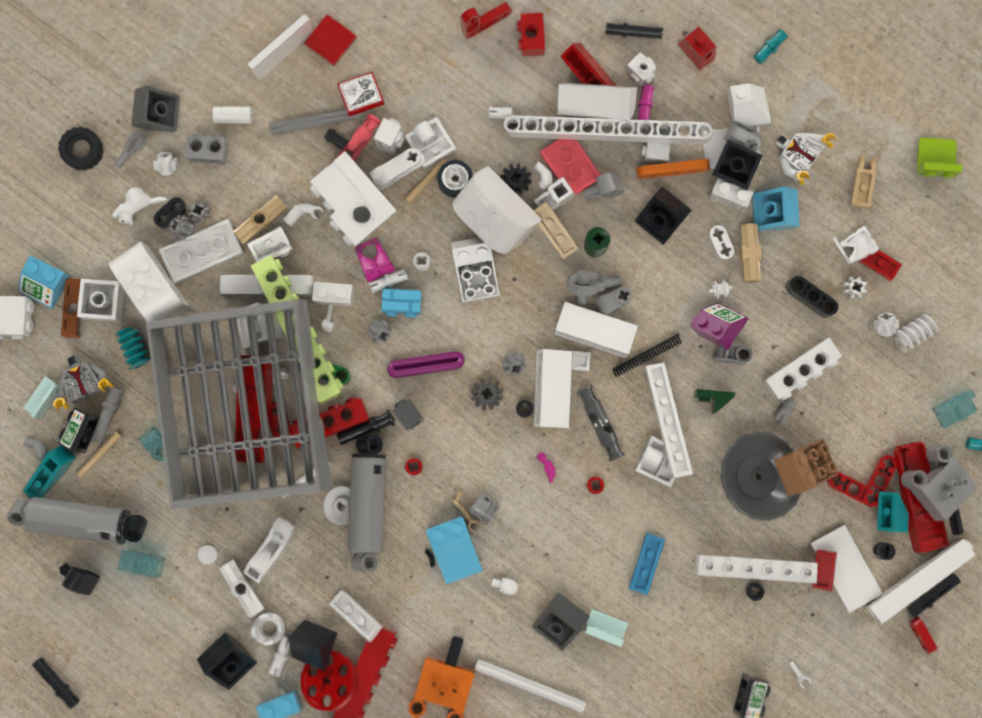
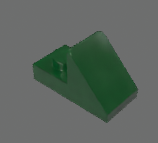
[694,389,736,415]

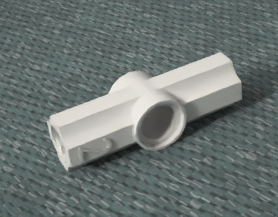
[219,559,265,618]

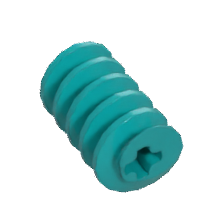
[115,327,151,370]

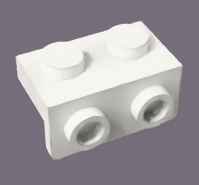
[247,226,292,263]

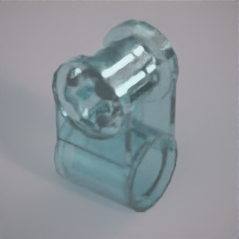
[138,426,165,463]

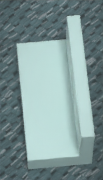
[23,376,59,419]
[583,609,628,647]

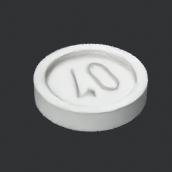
[198,545,218,565]

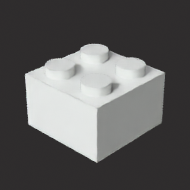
[77,279,125,322]

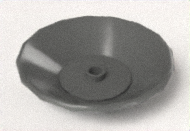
[721,431,801,521]

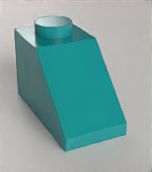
[877,491,909,533]

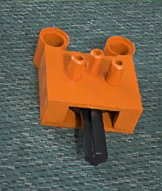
[408,636,475,718]

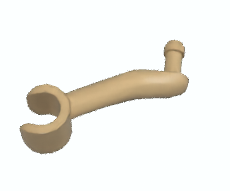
[452,492,480,532]

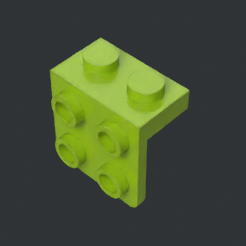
[917,137,963,179]

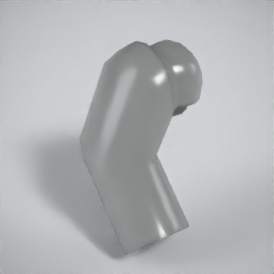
[23,437,48,461]

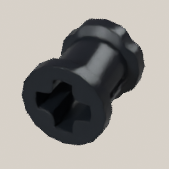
[873,542,896,560]

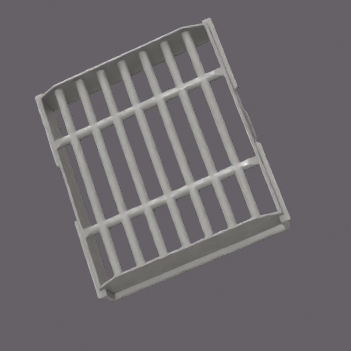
[146,299,332,509]

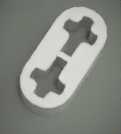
[708,225,734,261]

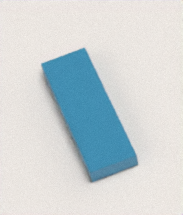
[628,533,665,595]

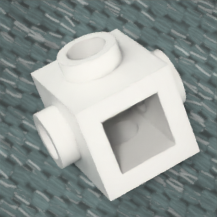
[626,52,657,86]

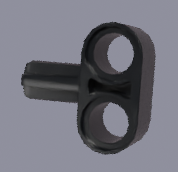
[59,564,100,595]

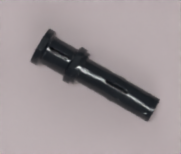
[337,409,396,446]

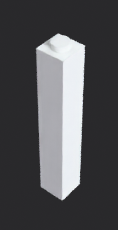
[865,538,976,624]

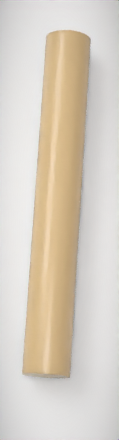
[404,158,447,204]
[76,431,122,478]

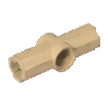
[233,195,288,245]
[739,223,762,283]

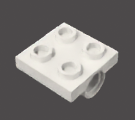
[405,117,456,169]
[635,436,675,487]

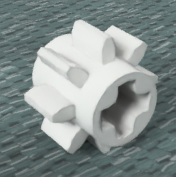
[153,152,178,176]
[843,276,867,300]
[874,313,899,337]

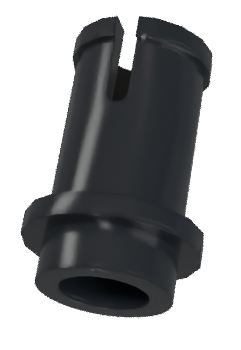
[324,129,349,150]

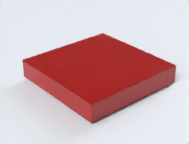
[304,14,357,67]

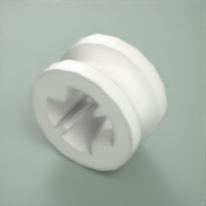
[413,252,431,271]

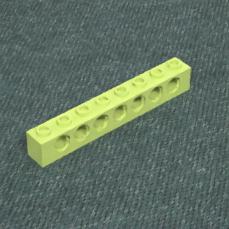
[251,255,344,405]

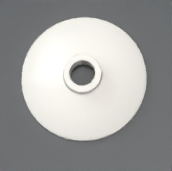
[323,486,350,525]

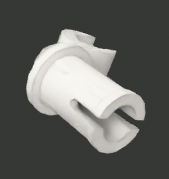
[282,203,324,227]

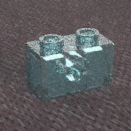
[117,549,166,578]

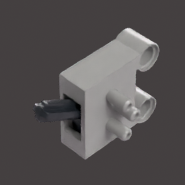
[901,445,978,535]

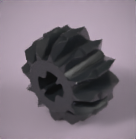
[500,163,532,195]

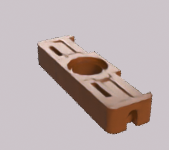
[61,278,81,339]

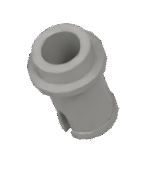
[774,399,796,425]

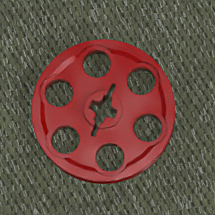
[301,651,357,711]

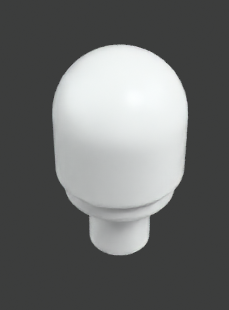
[491,578,518,595]

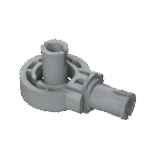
[566,270,621,305]

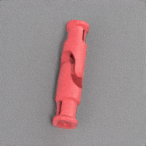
[337,113,381,162]

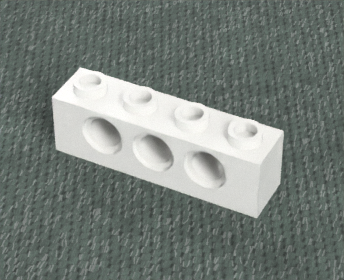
[762,337,842,401]

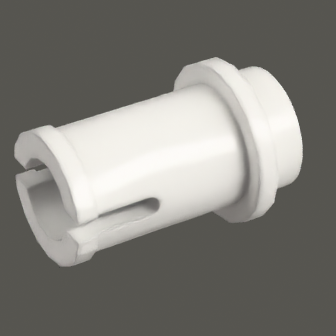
[489,106,512,119]

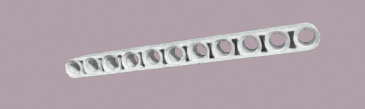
[504,116,713,144]

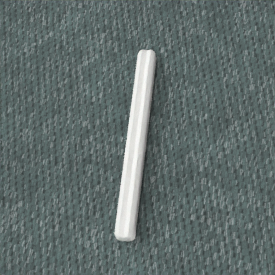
[475,660,586,713]

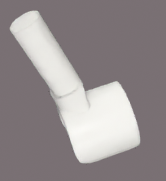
[322,305,335,333]
[789,661,811,688]

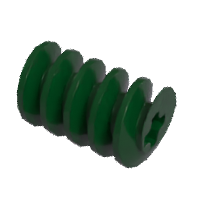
[584,227,610,257]

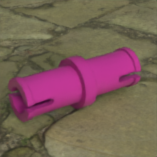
[638,85,654,120]

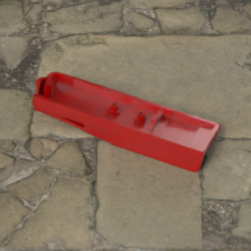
[235,355,273,464]
[894,441,949,553]

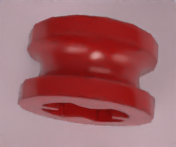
[405,458,423,476]
[587,477,604,494]

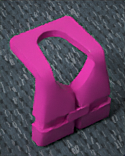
[354,237,395,282]

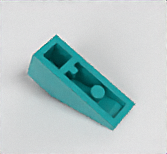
[23,445,76,498]

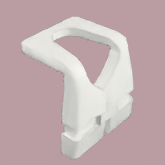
[833,226,879,264]

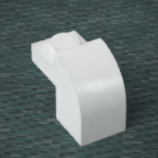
[534,177,575,211]

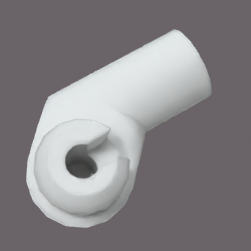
[533,162,552,190]

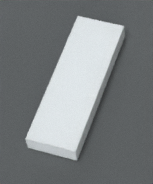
[329,589,383,642]

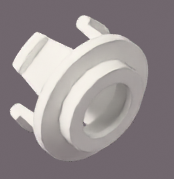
[251,612,285,646]

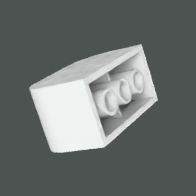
[453,166,542,254]
[108,241,191,321]

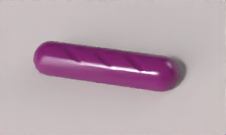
[387,351,465,378]

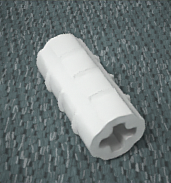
[213,106,254,124]

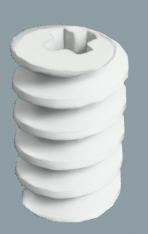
[894,314,939,353]

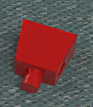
[678,27,716,71]

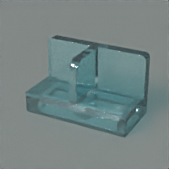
[932,390,977,428]

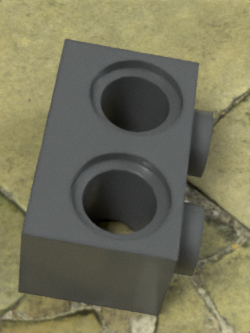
[393,399,424,431]

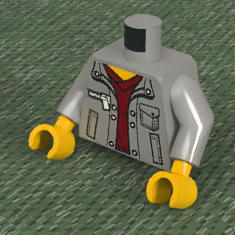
[53,355,113,411]

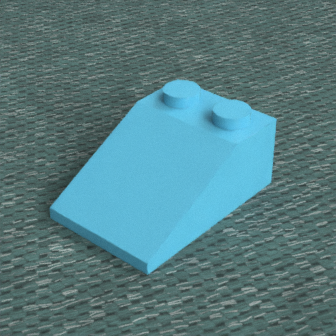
[426,516,483,585]

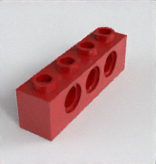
[288,396,370,449]

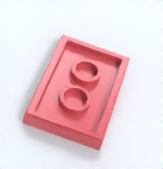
[539,131,600,197]

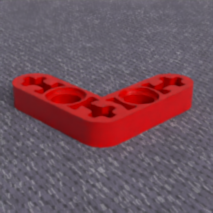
[460,2,512,39]
[826,455,897,507]

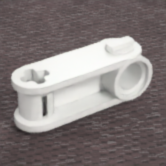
[369,148,425,191]

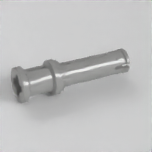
[90,386,125,444]

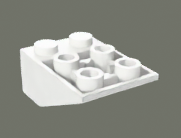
[451,237,500,303]

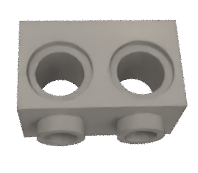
[185,133,228,164]

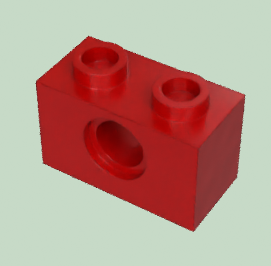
[517,13,545,56]

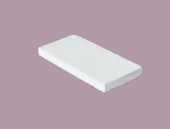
[248,15,314,81]
[159,219,245,285]
[810,525,883,613]

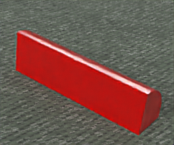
[560,43,617,86]

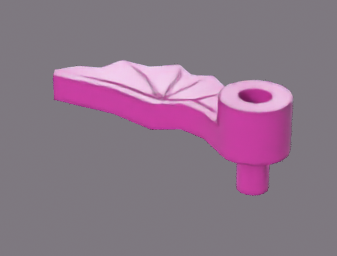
[536,452,556,483]

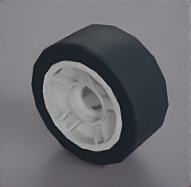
[437,160,473,198]

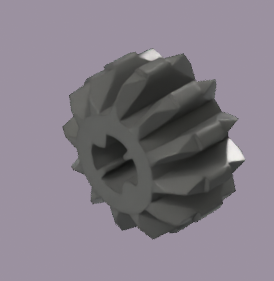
[471,378,503,411]

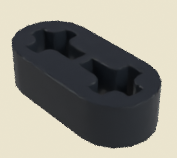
[154,197,187,229]

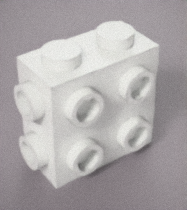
[0,296,34,340]

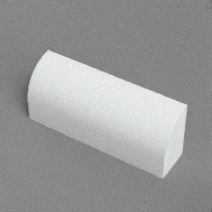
[557,83,637,120]
[554,302,638,358]
[533,349,572,428]

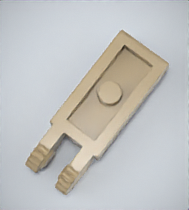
[850,155,877,209]

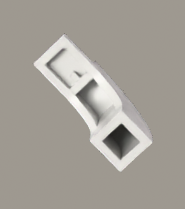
[243,517,295,583]

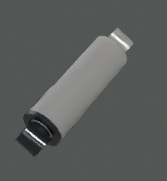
[348,435,386,573]
[7,497,148,545]

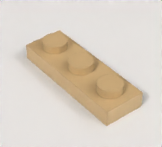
[533,201,579,259]

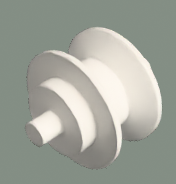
[709,279,732,300]

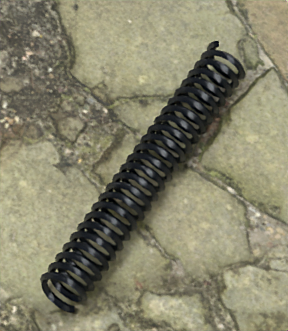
[613,333,682,377]

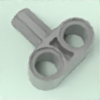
[584,172,624,201]

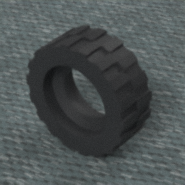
[58,127,104,171]

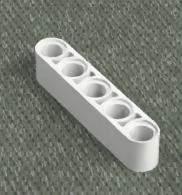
[220,275,313,296]

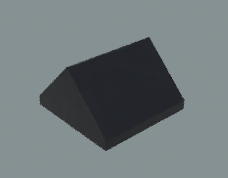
[288,620,338,671]

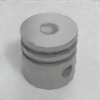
[469,493,500,525]

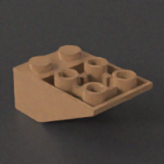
[774,438,838,496]

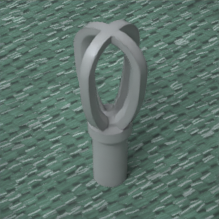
[114,132,146,168]

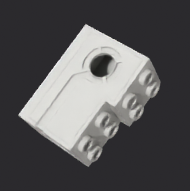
[310,152,396,247]

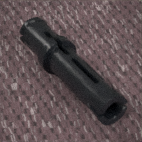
[605,23,663,40]
[907,573,961,618]
[32,657,80,709]

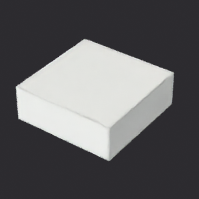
[571,350,591,372]

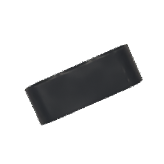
[786,276,839,318]

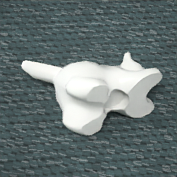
[112,187,167,225]

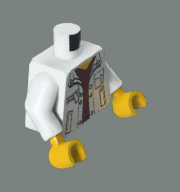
[775,133,837,185]

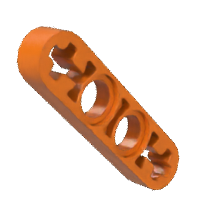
[636,159,710,179]

